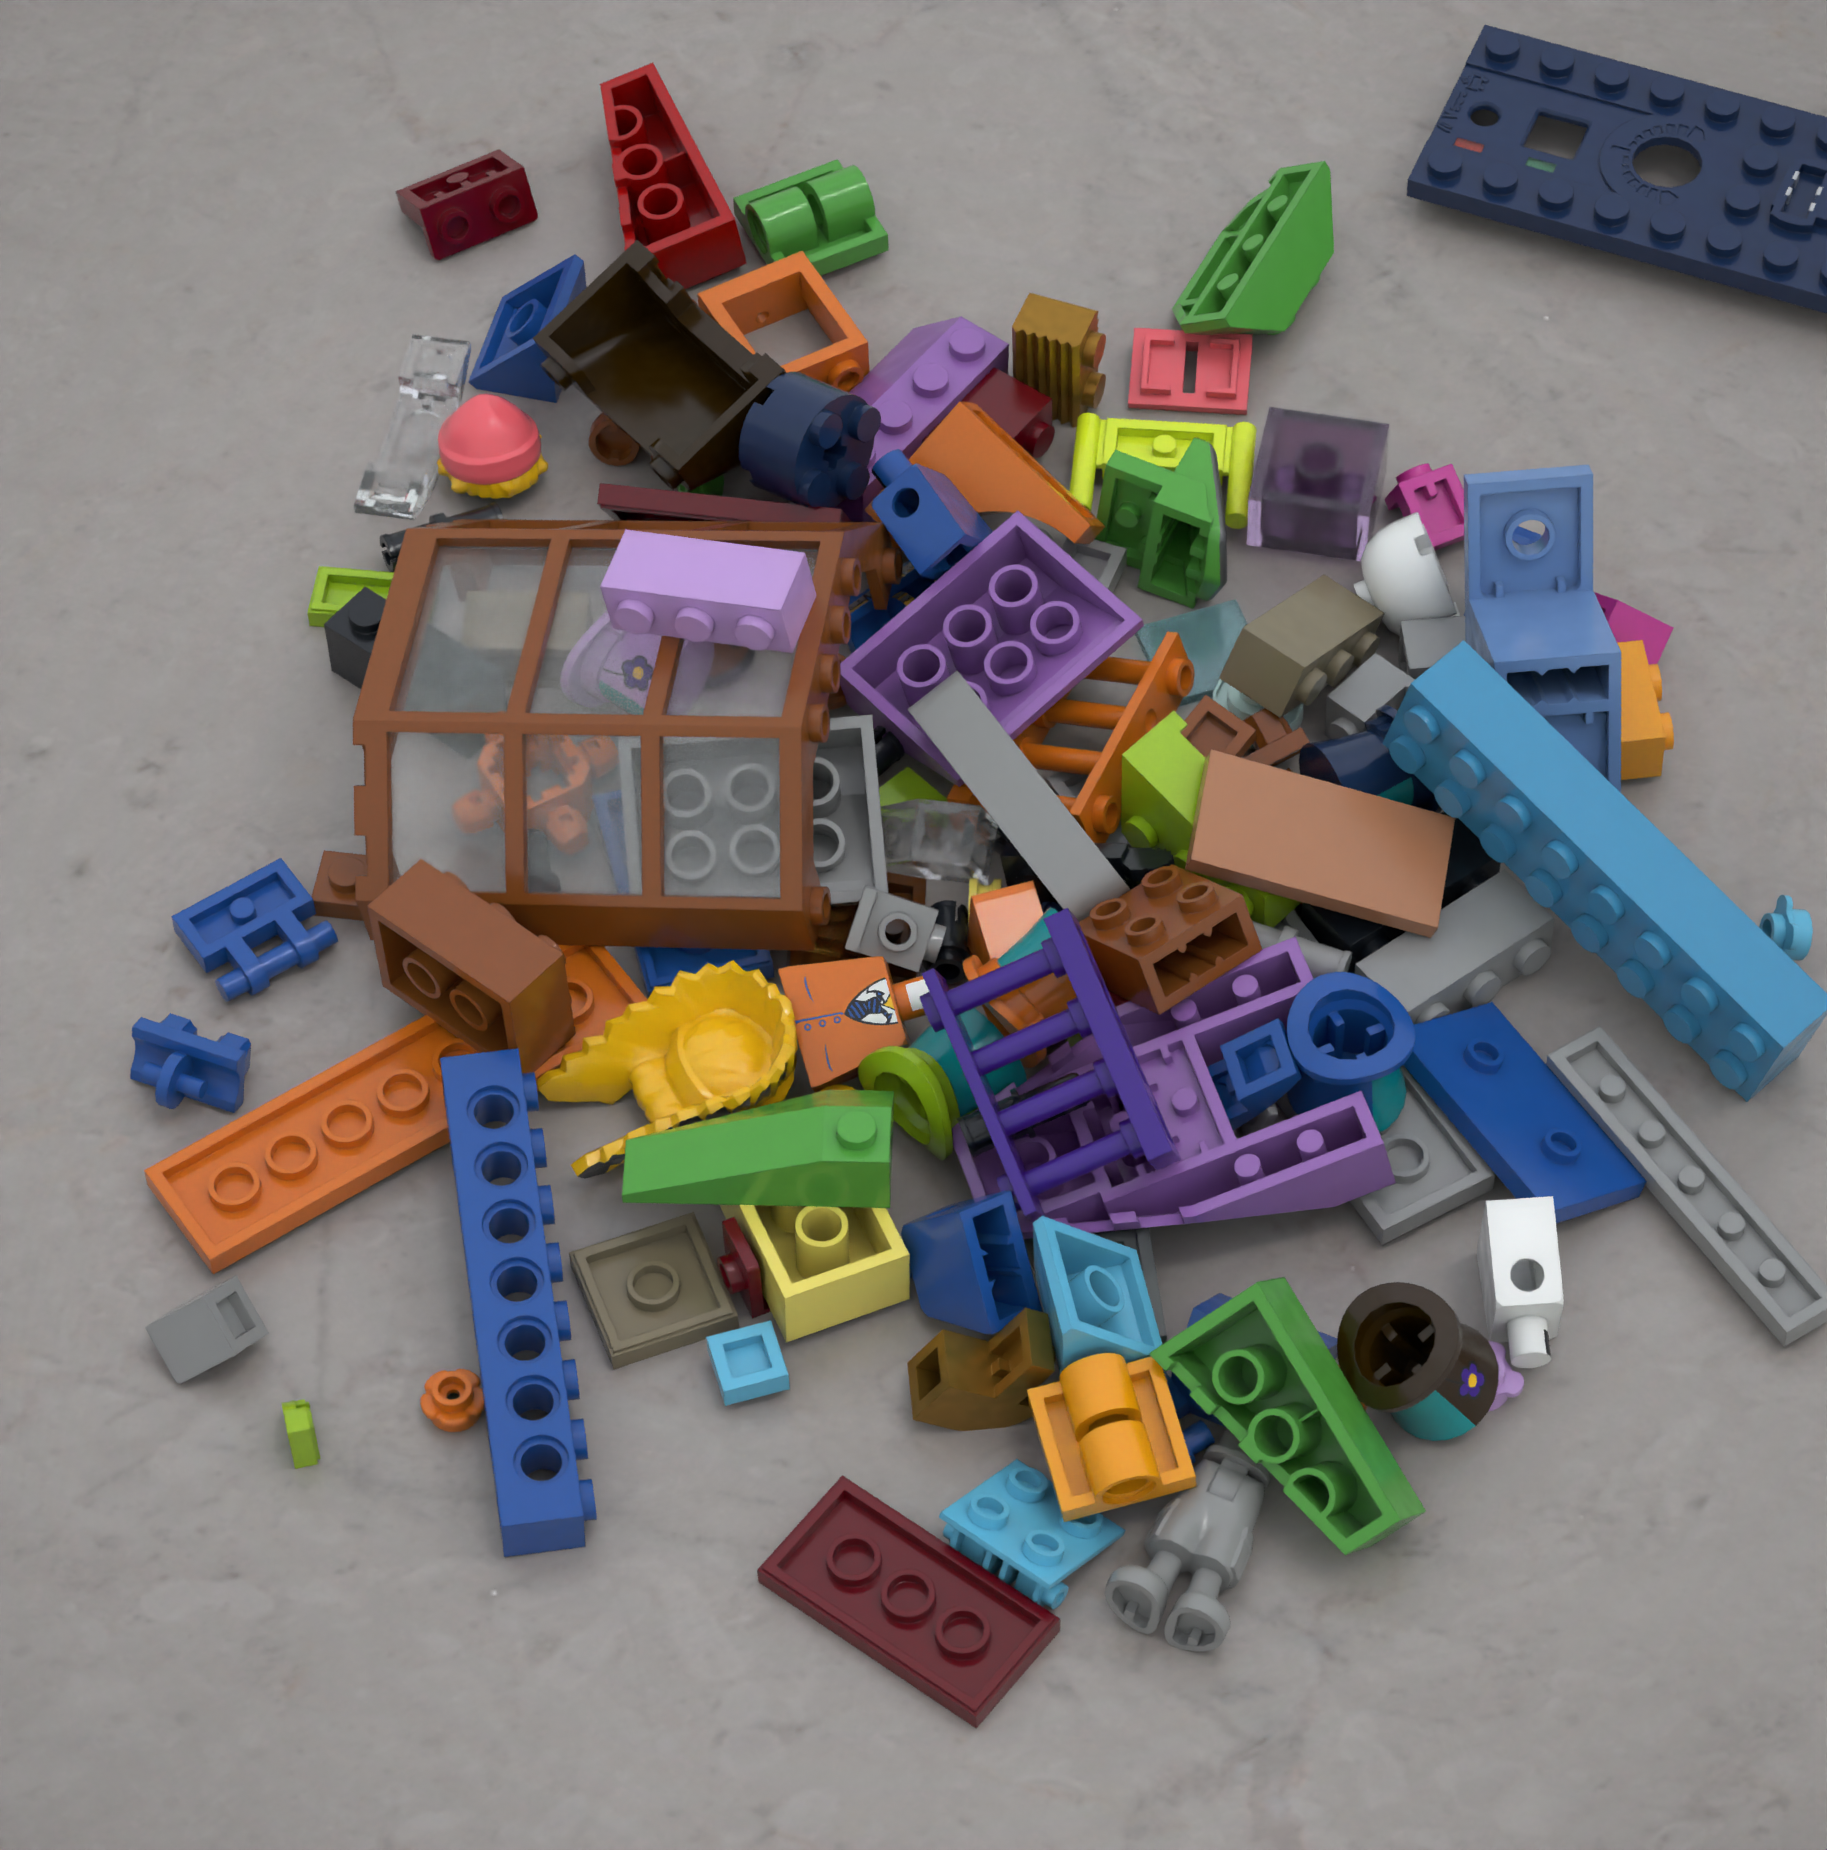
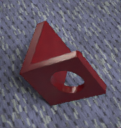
[717,1217,771,1319]

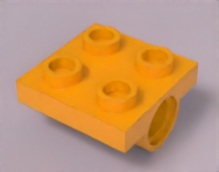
[1027,1353,1197,1522]

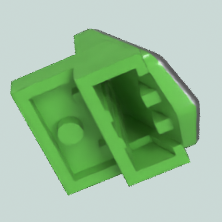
[1095,437,1227,609]

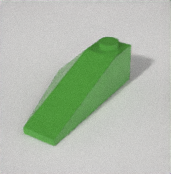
[622,1090,894,1208]

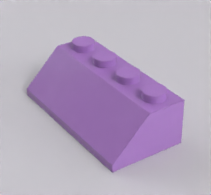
[834,316,1009,522]

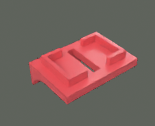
[1128,328,1253,415]

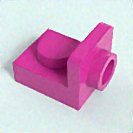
[1384,463,1464,551]

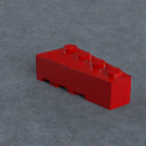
[600,63,747,289]

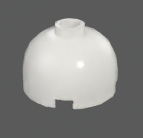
[1354,512,1460,636]

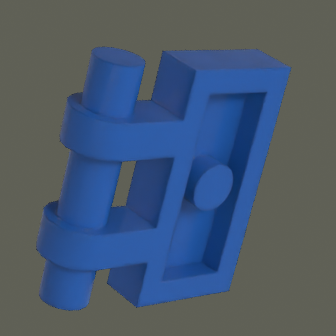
[171,858,338,1002]

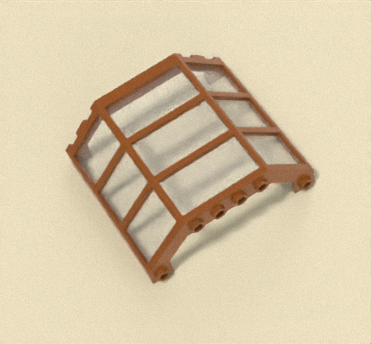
[353,519,903,951]

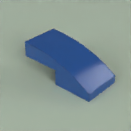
[1207,1018,1302,1130]

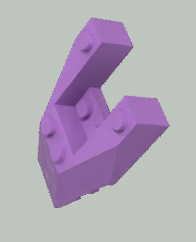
[952,937,1396,1239]

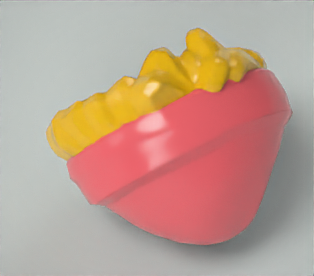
[437,394,548,499]

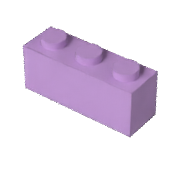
[600,529,817,653]

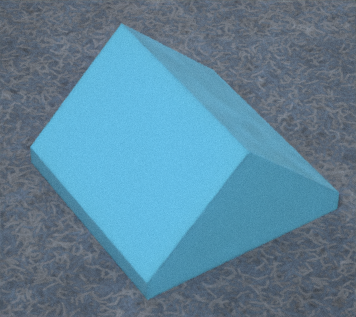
[1033,1216,1162,1373]

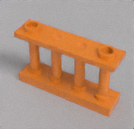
[947,631,1195,843]

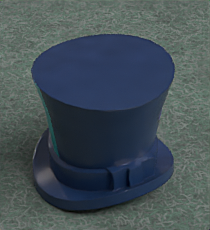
[1299,705,1442,813]

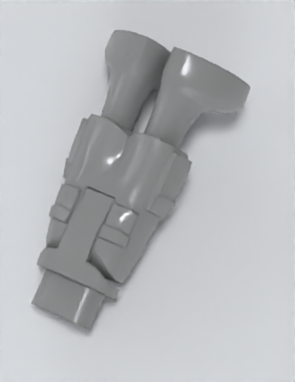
[1105,1429,1271,1652]

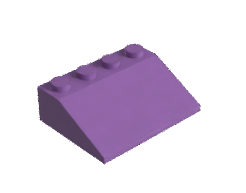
[840,510,1144,787]

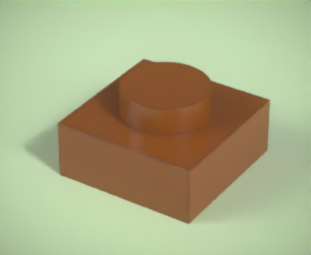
[1181,695,1256,758]
[311,850,366,921]

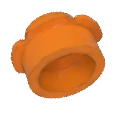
[420,1369,485,1432]

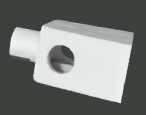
[1477,1196,1564,1368]

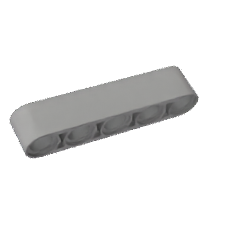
[907,670,1130,922]

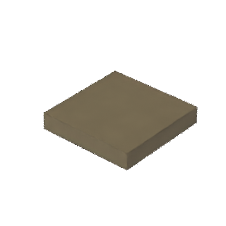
[569,1212,739,1370]

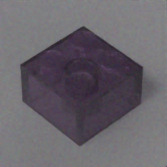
[1247,407,1389,562]

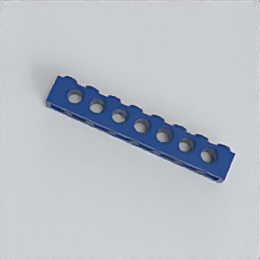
[440,1048,597,1557]

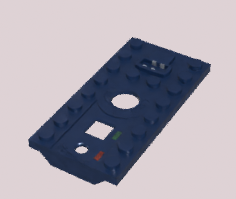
[1407,25,1827,313]

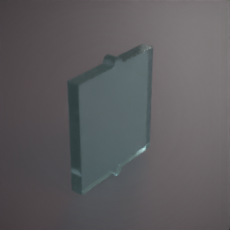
[1135,599,1248,707]

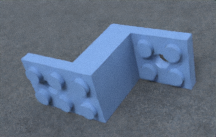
[1464,464,1621,792]

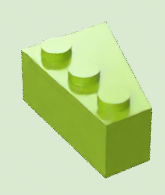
[1121,710,1302,928]

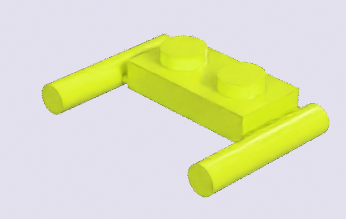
[1069,413,1257,529]

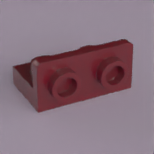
[395,149,538,260]

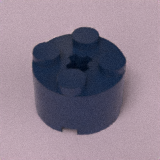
[739,372,881,508]

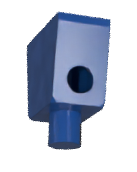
[871,449,993,581]
[901,1190,1043,1335]

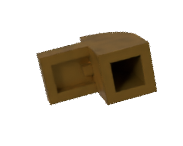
[907,1308,1056,1431]

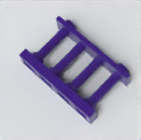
[920,908,1181,1223]

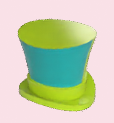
[858,1008,1027,1161]

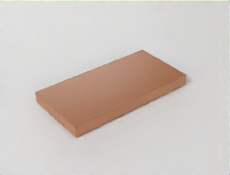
[1185,749,1455,938]

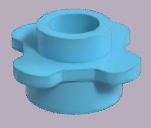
[1759,895,1813,961]

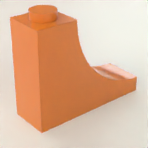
[864,401,1105,550]

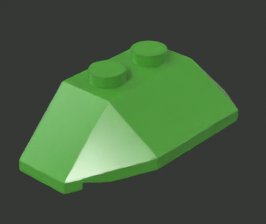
[1172,161,1334,336]

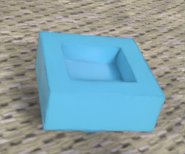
[706,1320,790,1406]

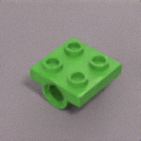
[733,159,889,276]

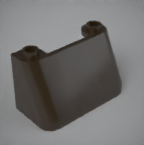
[533,240,786,491]

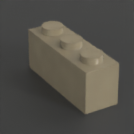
[1219,574,1385,718]

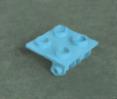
[939,1459,1125,1609]

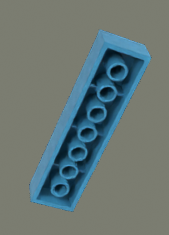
[1382,640,1827,1102]

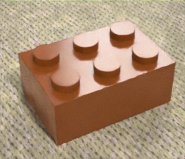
[367,859,576,1073]

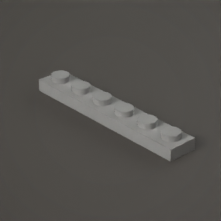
[1546,1026,1827,1347]

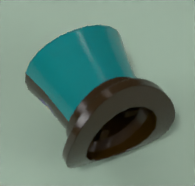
[1337,1282,1499,1441]

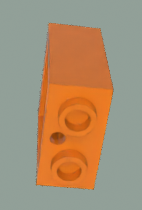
[697,251,870,392]

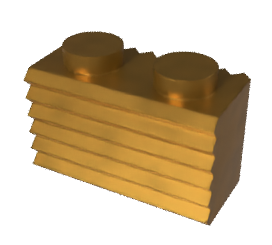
[1012,293,1106,428]

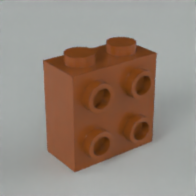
[1079,864,1263,1015]

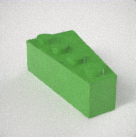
[1149,1277,1427,1555]

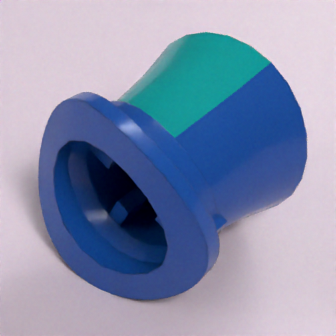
[1287,972,1415,1133]

